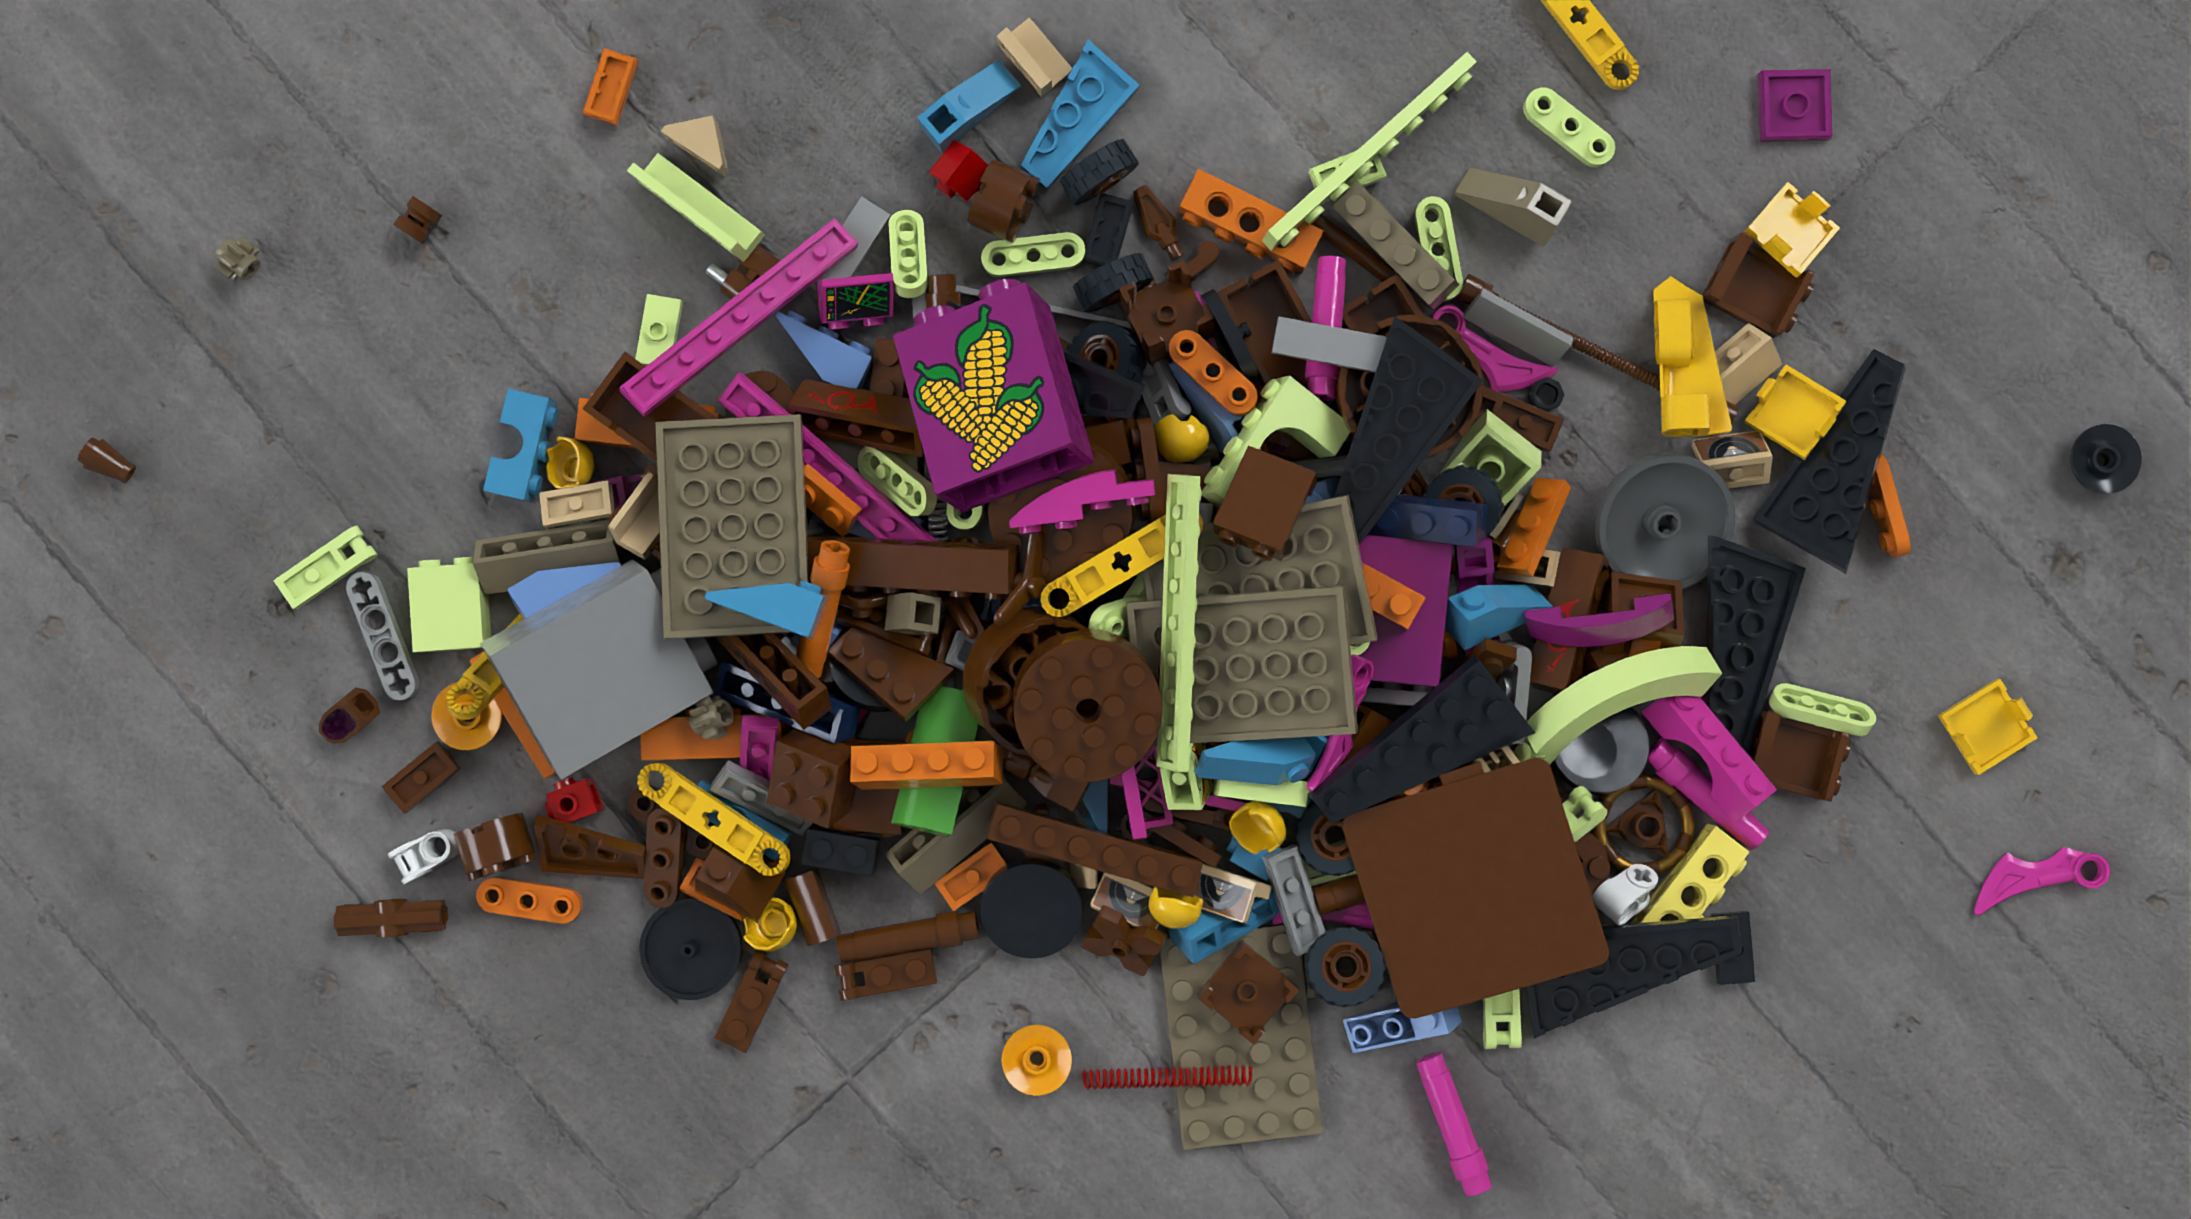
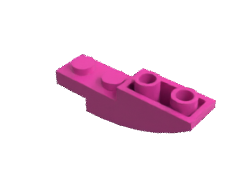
[1009,469,1155,534]

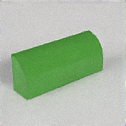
[891,686,978,837]

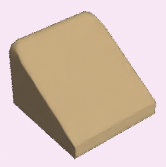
[1070,863,1098,889]

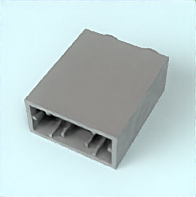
[480,560,717,780]

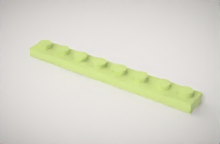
[1262,52,1477,251]
[1156,474,1202,772]

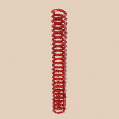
[1082,1065,1252,1090]

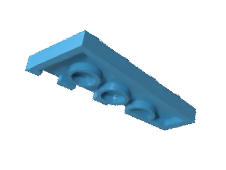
[1021,39,1140,190]

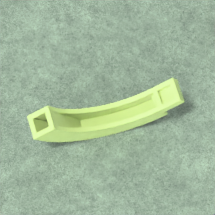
[1513,646,1722,765]

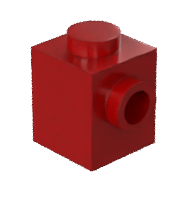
[928,140,988,202]
[545,777,605,823]

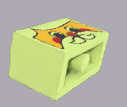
[1156,743,1213,810]

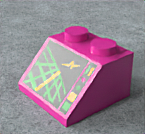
[815,273,894,330]

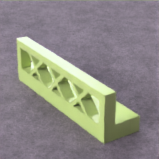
[627,153,765,262]

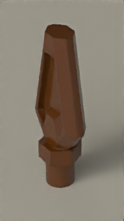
[1133,185,1184,261]

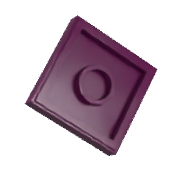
[1758,69,1833,142]

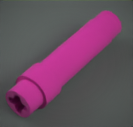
[1305,256,1346,401]
[1647,738,1769,850]
[1415,1052,1492,1196]

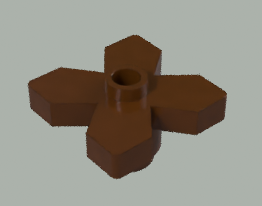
[1081,905,1167,976]

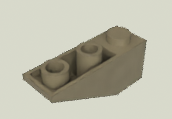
[1453,167,1572,247]

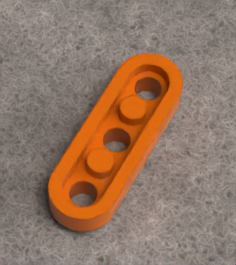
[1169,330,1257,416]
[1869,454,1911,558]
[476,877,583,924]

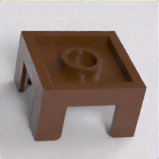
[1119,260,1214,365]
[1602,572,1684,654]
[1197,940,1299,1045]

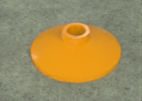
[431,682,502,750]
[1001,1024,1072,1096]

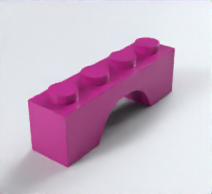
[1642,696,1777,822]

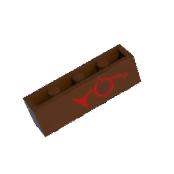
[787,379,924,457]
[1530,547,1611,694]

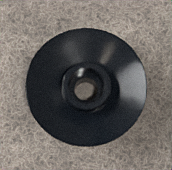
[2070,424,2142,494]

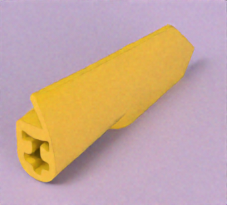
[1653,276,1732,437]

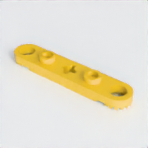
[1540,0,1639,90]
[1040,514,1203,617]
[446,614,523,720]
[637,763,790,876]

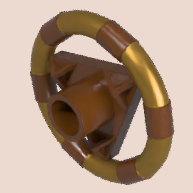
[1593,774,1695,875]

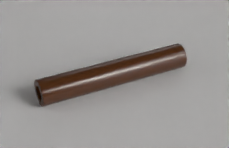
[1305,214,1395,282]

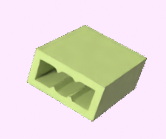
[407,557,491,653]

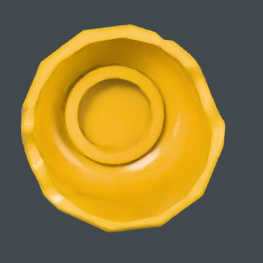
[1154,414,1210,463]
[546,437,595,489]
[1229,801,1286,854]
[1149,887,1203,929]
[743,898,797,952]

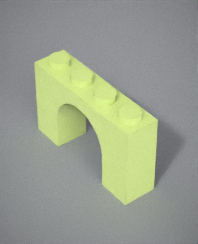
[1202,376,1350,508]

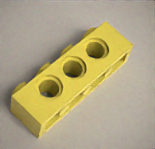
[1630,824,1750,924]

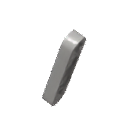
[346,572,420,701]

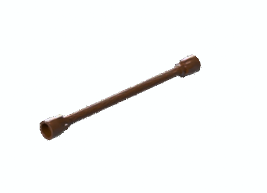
[1456,274,1739,424]

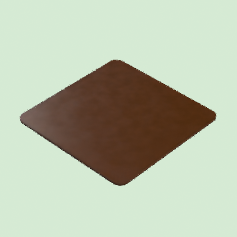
[1343,758,1609,1019]

